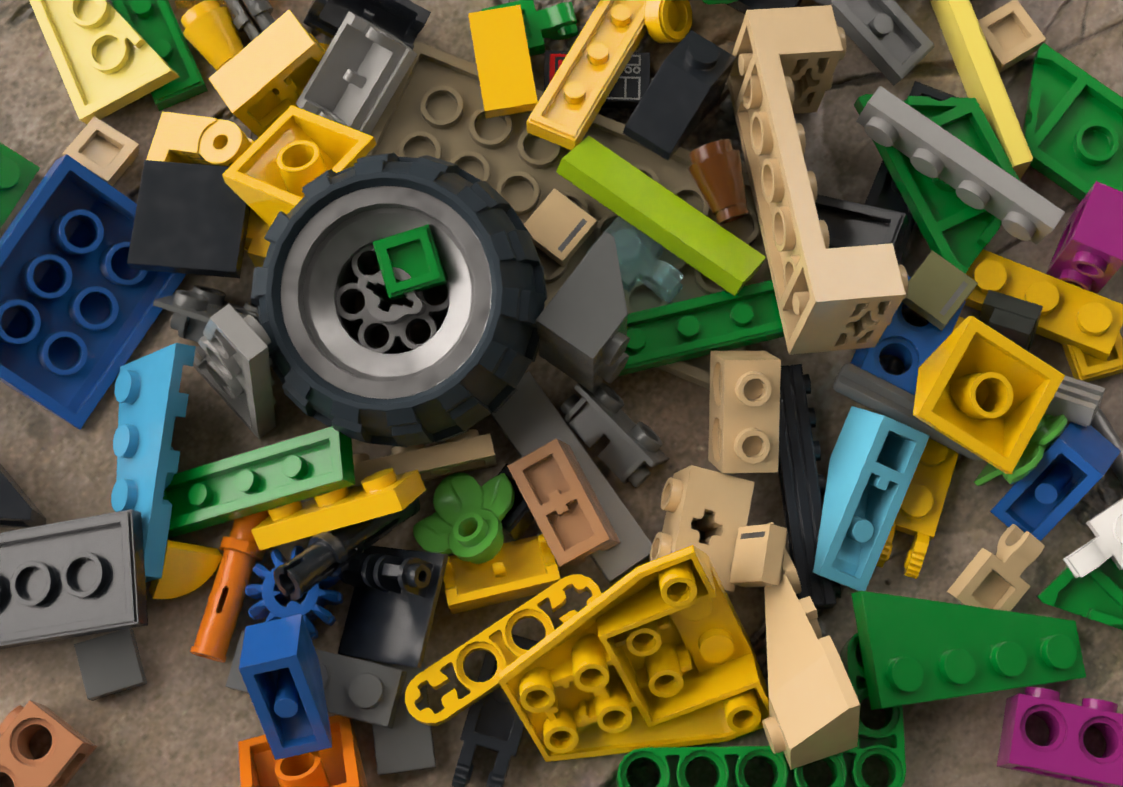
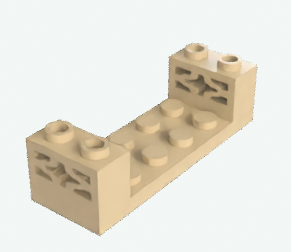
[727,5,908,355]

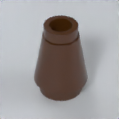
[688,139,750,225]

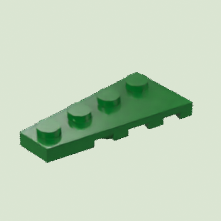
[851,591,1086,710]

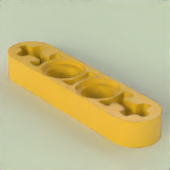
[405,574,601,726]

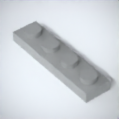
[856,86,1065,245]

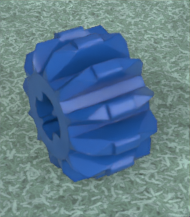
[245,546,344,640]

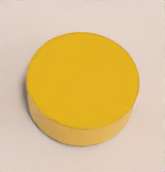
[644,0,692,43]

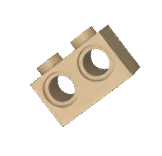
[708,350,781,473]

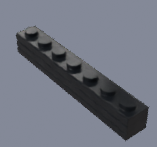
[778,364,841,610]

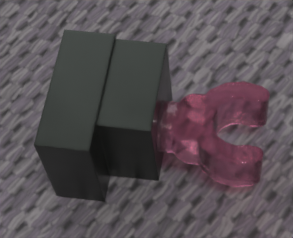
[979,290,1043,352]

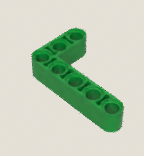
[616,632,906,787]

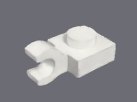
[1063,498,1123,578]

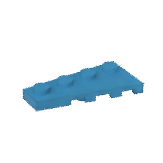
[111,343,196,582]

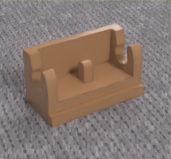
[507,438,621,567]

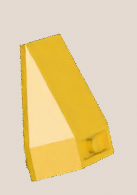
[498,545,770,762]

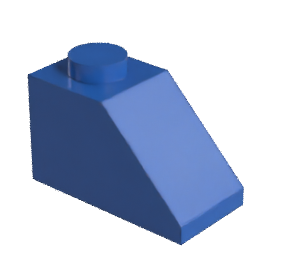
[990,422,1121,541]
[239,614,332,760]

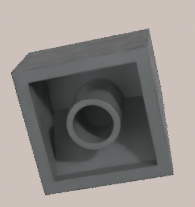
[536,231,630,393]

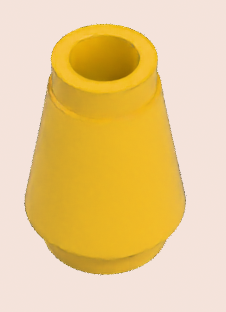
[181,0,244,71]

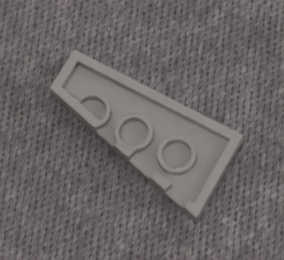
[193,304,277,439]

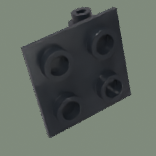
[338,546,449,669]

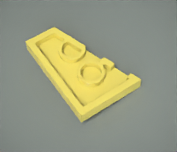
[29,0,180,124]

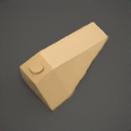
[762,522,860,770]

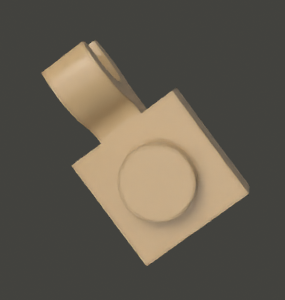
[947,524,1045,611]

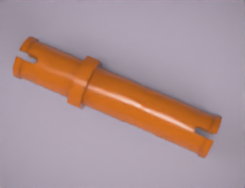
[190,510,269,663]

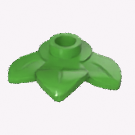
[974,414,1068,486]
[413,472,515,564]

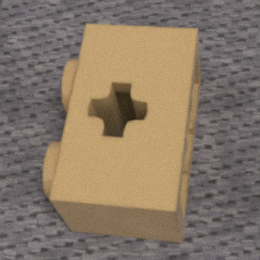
[650,465,755,594]

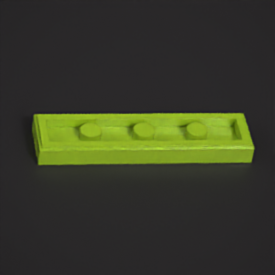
[556,136,766,296]

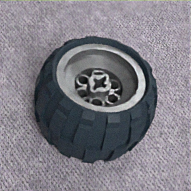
[251,152,548,447]

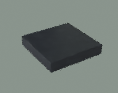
[127,160,251,278]

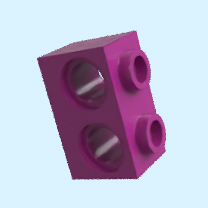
[1046,181,1123,294]
[997,687,1123,787]

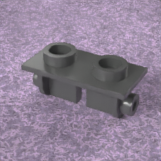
[560,383,669,488]

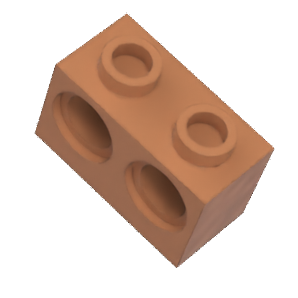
[0,700,97,787]

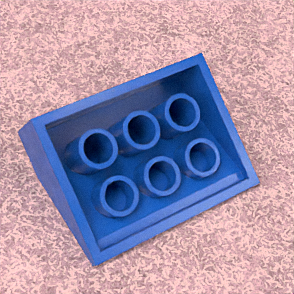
[0,154,186,430]

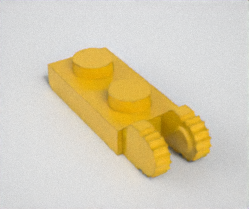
[876,438,959,579]

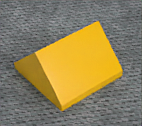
[222,105,377,227]
[913,316,1065,474]

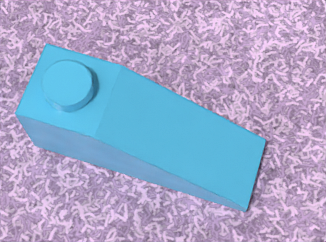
[813,406,930,591]

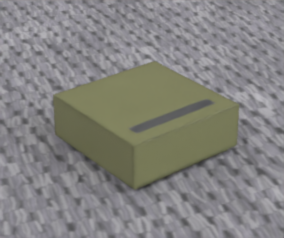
[902,250,978,331]

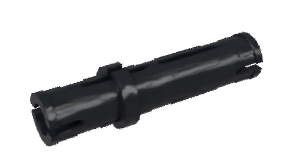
[274,497,420,600]

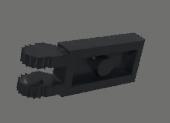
[451,634,538,787]

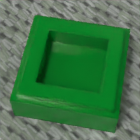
[373,224,448,300]

